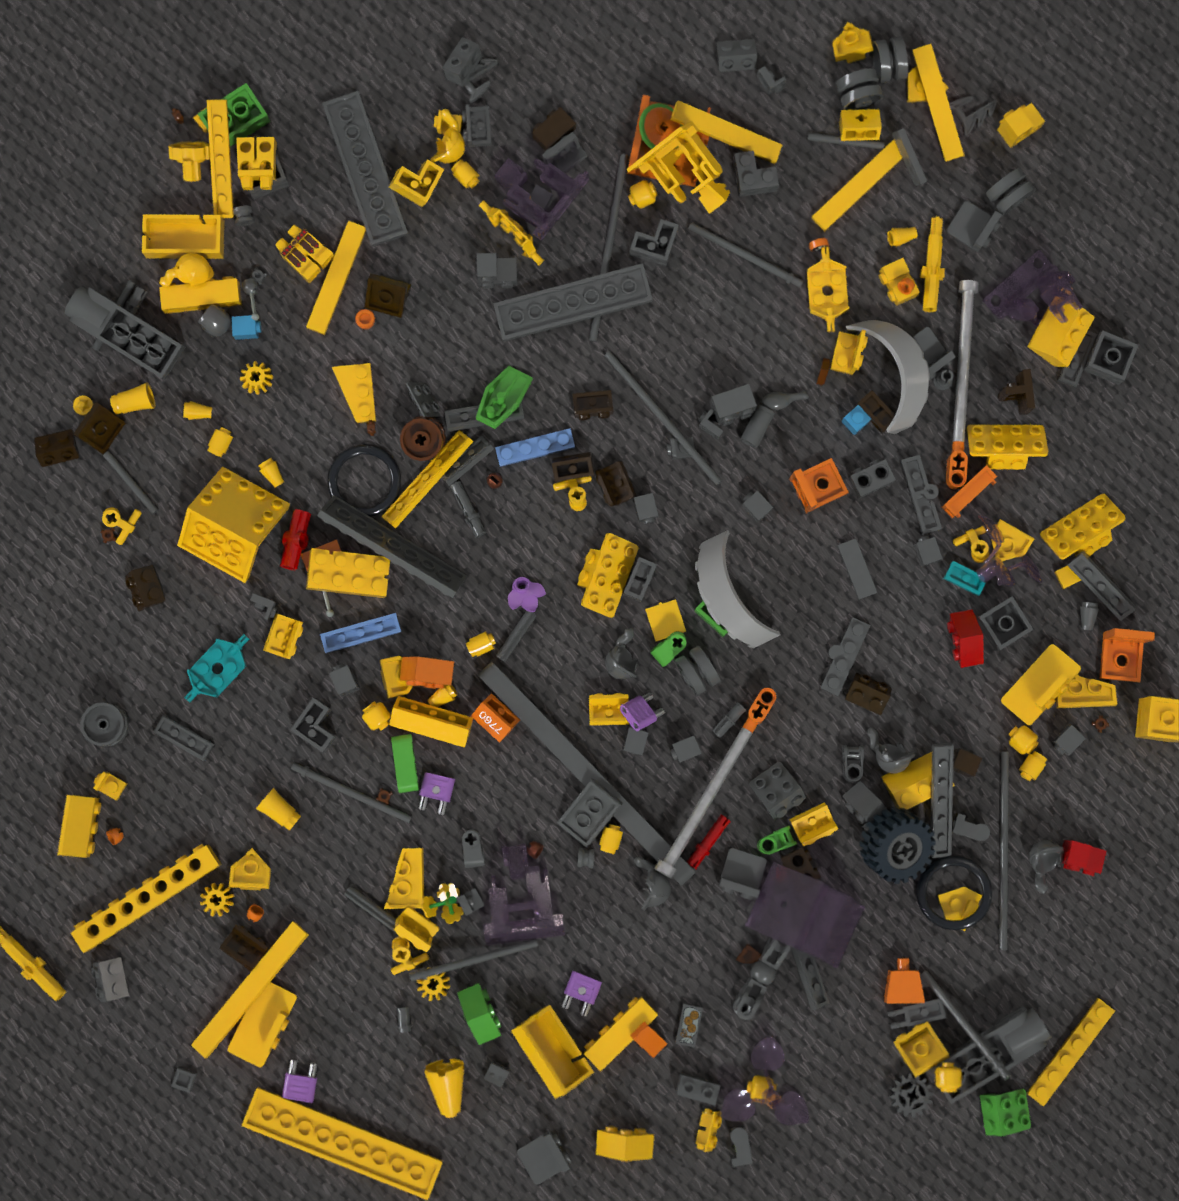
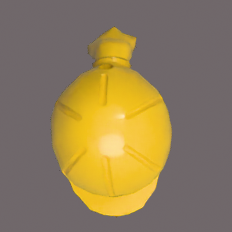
[430,109,465,163]
[159,253,214,288]

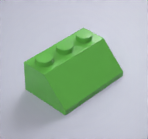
[198,83,270,147]

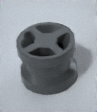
[233,205,254,227]
[577,848,595,869]

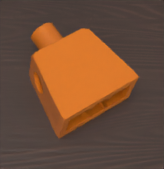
[884,958,925,1004]

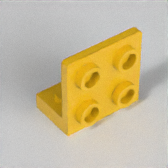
[830,330,868,375]

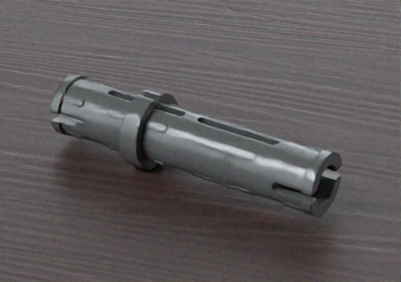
[449,481,487,538]

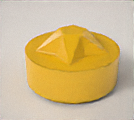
[73,396,94,416]

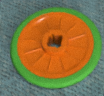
[639,103,683,149]

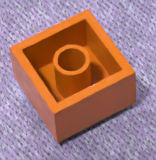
[400,657,454,689]

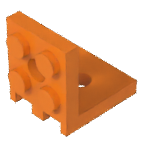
[789,458,849,513]
[1099,628,1155,683]

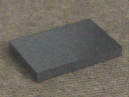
[557,778,623,848]

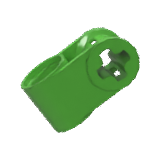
[650,631,686,667]
[757,825,797,854]

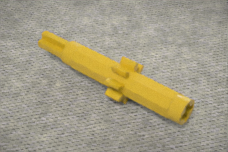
[920,217,945,312]
[0,926,66,1001]

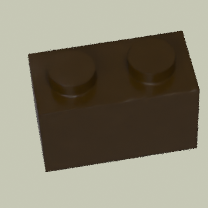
[532,107,576,151]
[552,452,594,482]
[953,748,982,777]

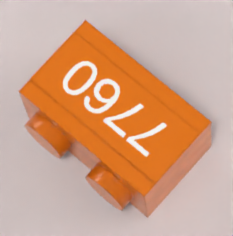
[471,693,520,742]

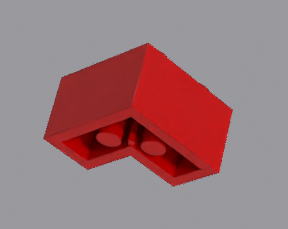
[947,609,984,668]
[1062,840,1107,876]

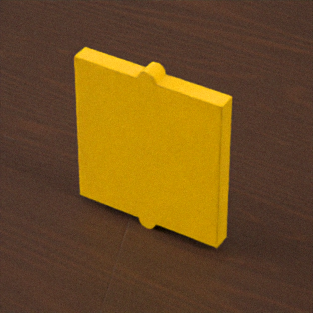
[645,599,686,642]

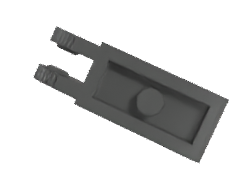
[887,998,946,1029]

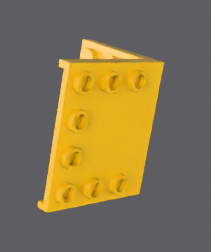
[177,466,290,583]

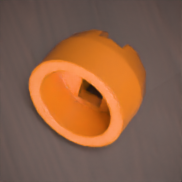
[898,277,915,295]
[106,828,124,845]
[247,904,264,922]

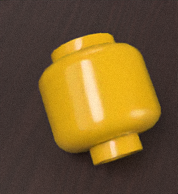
[628,180,658,209]
[362,701,391,731]
[1009,725,1039,754]
[935,1062,962,1092]
[746,1075,776,1104]

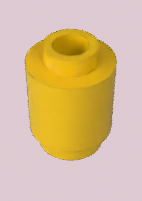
[451,159,480,188]
[207,427,233,457]
[466,631,496,657]
[1019,751,1047,781]
[599,824,623,854]

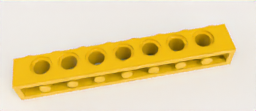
[71,844,222,953]

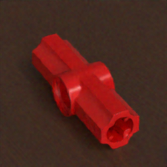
[280,509,311,571]

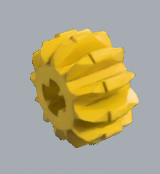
[240,361,273,395]
[200,883,234,917]
[417,967,450,1001]

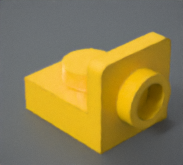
[434,110,463,134]
[93,771,128,801]

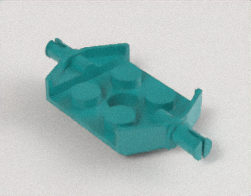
[184,634,250,703]

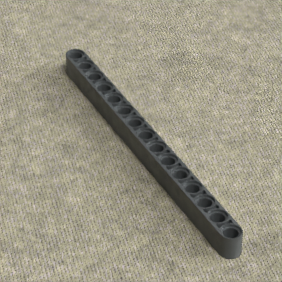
[477,661,696,886]

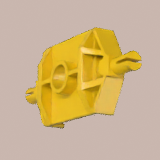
[479,200,544,266]
[807,247,850,332]

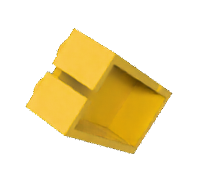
[142,214,224,259]
[306,548,390,598]
[511,1005,594,1099]

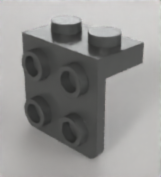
[946,201,1002,253]
[913,327,956,380]
[749,762,806,821]
[718,848,767,900]
[517,1130,572,1185]

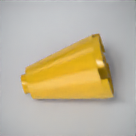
[424,1059,464,1118]

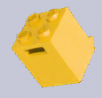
[1135,696,1179,742]

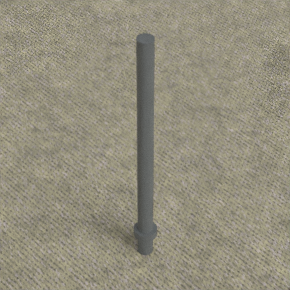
[688,222,804,288]
[291,762,412,823]
[409,939,538,981]
[921,970,1011,1080]

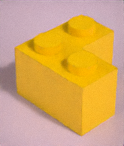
[997,103,1045,148]
[389,159,444,207]
[596,1126,654,1161]

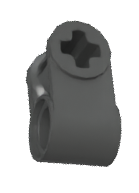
[842,744,864,783]
[462,829,485,869]

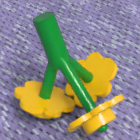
[421,883,464,924]

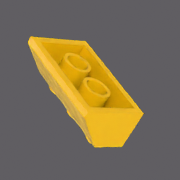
[1027,297,1095,367]
[881,752,955,810]
[57,795,101,858]

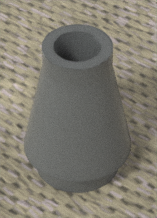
[1080,602,1100,630]

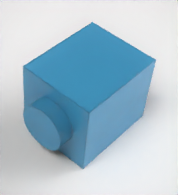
[232,315,262,340]
[841,405,871,435]

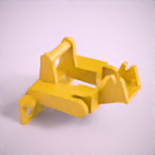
[627,121,730,214]

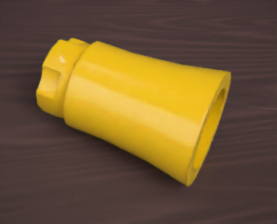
[110,382,156,414]
[256,788,301,830]

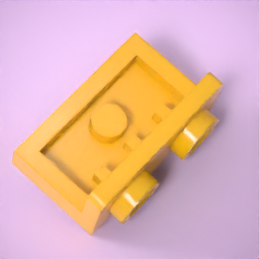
[263,613,303,659]
[589,693,629,725]
[789,802,838,846]
[394,906,439,952]

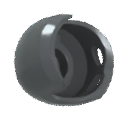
[198,304,232,337]

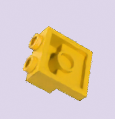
[894,1021,950,1078]

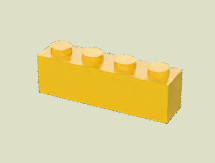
[159,276,242,314]
[389,696,473,747]
[584,996,658,1072]

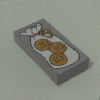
[675,1003,703,1048]

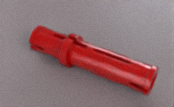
[686,814,731,870]

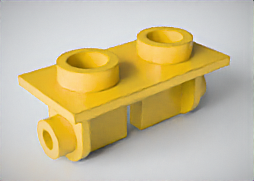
[695,1108,722,1152]

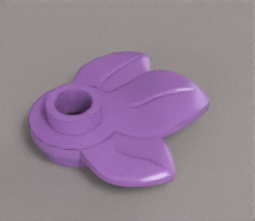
[508,577,546,612]

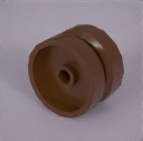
[400,416,446,461]

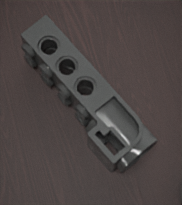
[64,286,186,380]
[929,1006,1052,1104]

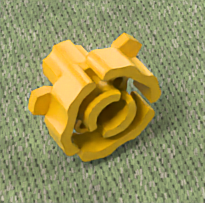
[168,141,210,182]

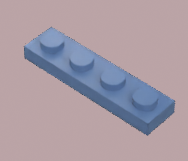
[495,429,575,467]
[320,613,401,653]

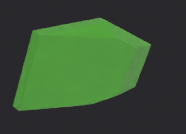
[476,366,533,429]

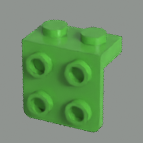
[980,1089,1031,1136]

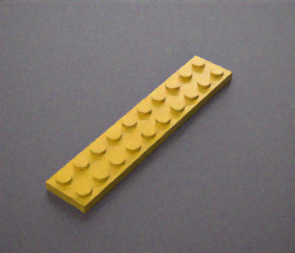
[242,1087,443,1200]

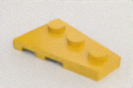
[332,363,376,423]
[1056,675,1117,708]
[384,848,424,909]

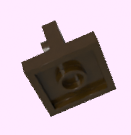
[364,273,411,318]
[998,369,1035,415]
[74,402,126,455]

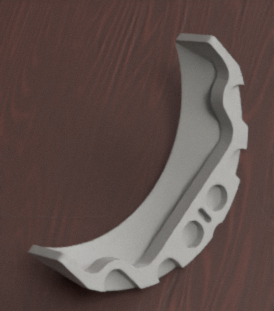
[846,320,930,434]
[695,530,781,648]

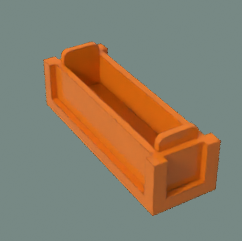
[942,465,997,518]

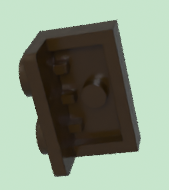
[572,390,614,420]
[34,429,79,467]
[595,461,637,507]
[125,565,166,612]
[845,673,892,715]
[219,925,268,971]

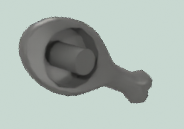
[761,390,809,410]

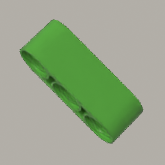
[391,734,419,793]

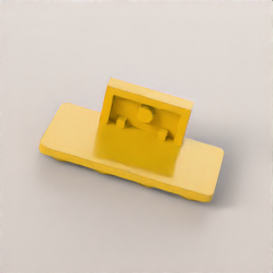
[966,425,1048,470]
[1040,494,1125,559]
[577,533,638,618]
[1001,644,1081,725]
[228,982,297,1067]

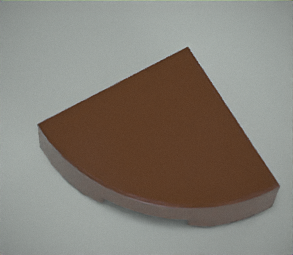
[816,358,831,386]
[736,944,761,964]

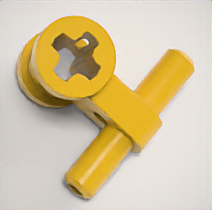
[553,476,592,511]
[102,507,142,545]
[952,524,990,563]
[391,936,429,975]

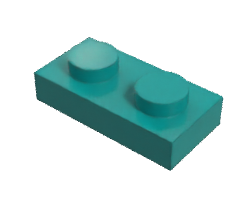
[943,561,988,596]

